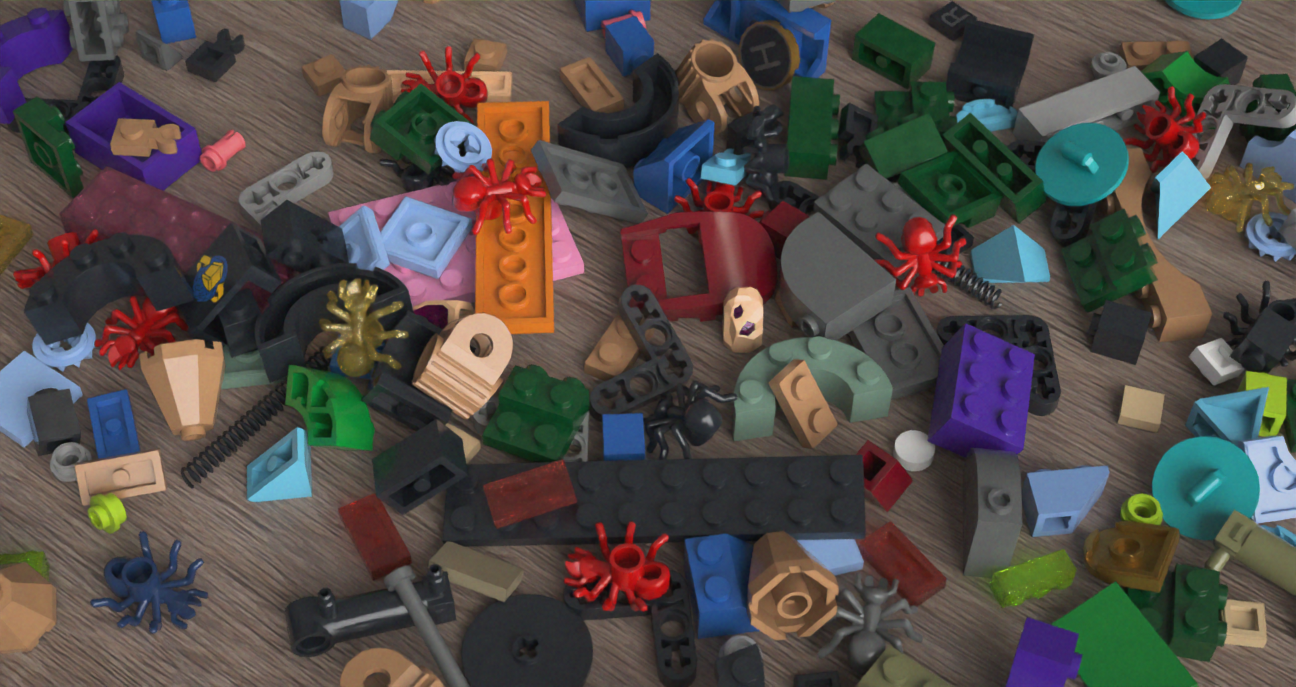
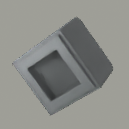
[136,29,183,71]

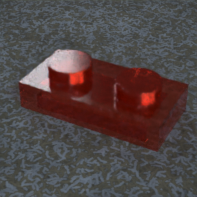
[483,459,577,529]
[338,493,412,581]
[858,521,947,607]

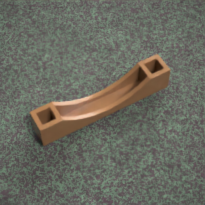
[1100,148,1212,343]

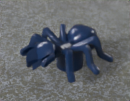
[90,531,208,634]

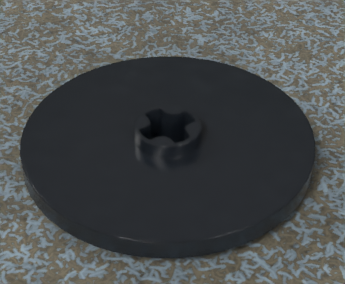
[461,594,593,687]

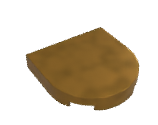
[1083,521,1179,593]

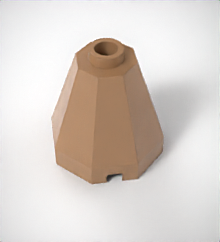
[139,339,226,441]
[747,531,839,640]
[0,562,57,654]

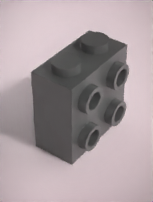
[63,0,129,62]

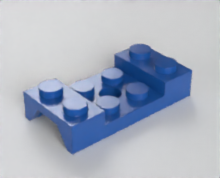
[703,0,831,78]

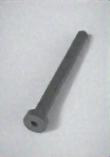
[383,565,470,687]

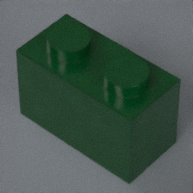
[852,13,935,90]
[859,113,948,182]

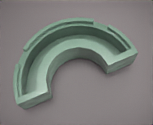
[732,336,893,441]

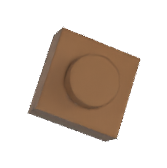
[464,38,507,71]
[302,54,346,97]

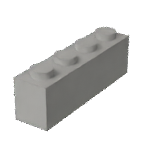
[1013,66,1160,142]

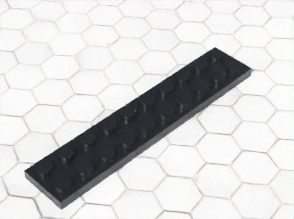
[442,455,866,547]

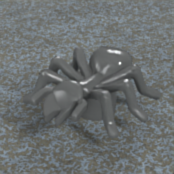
[817,572,923,675]

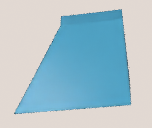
[1150,152,1211,239]
[970,225,1050,283]
[1185,387,1269,447]
[247,427,312,502]

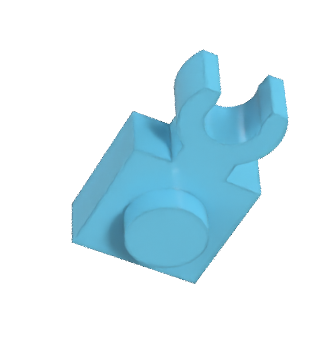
[701,149,751,185]

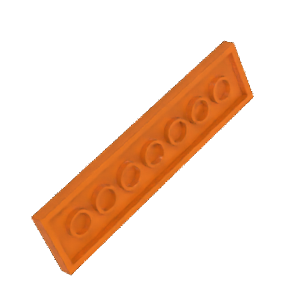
[475,101,554,334]

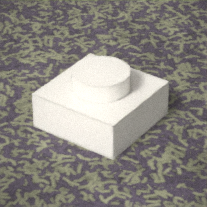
[1189,338,1244,386]

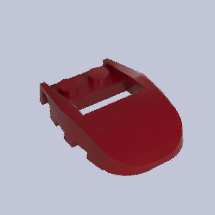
[621,212,778,322]

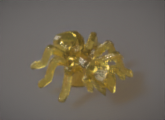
[1205,163,1294,232]
[319,278,408,377]

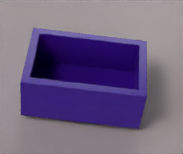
[65,82,202,200]
[927,323,1035,458]

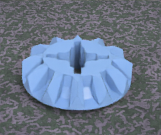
[434,121,492,176]
[1244,212,1296,262]
[32,323,97,372]

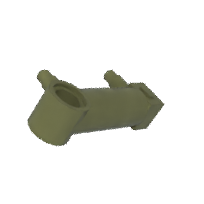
[1204,509,1296,637]

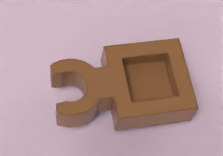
[110,118,182,157]

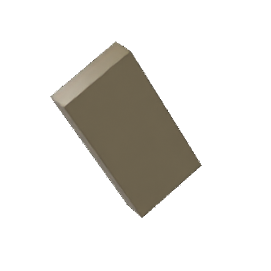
[427,541,524,602]

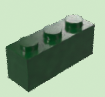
[784,76,840,180]
[943,113,1046,224]

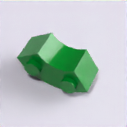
[1141,51,1231,129]
[285,365,375,451]

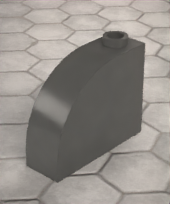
[779,212,896,340]
[963,448,1022,579]

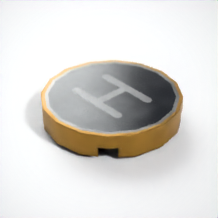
[739,20,800,90]

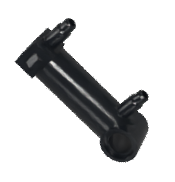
[285,564,456,657]

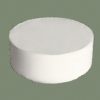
[893,430,935,471]

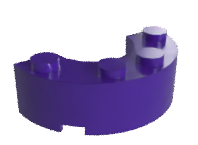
[0,7,73,124]
[1005,617,1083,687]

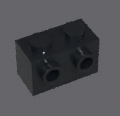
[372,419,468,515]

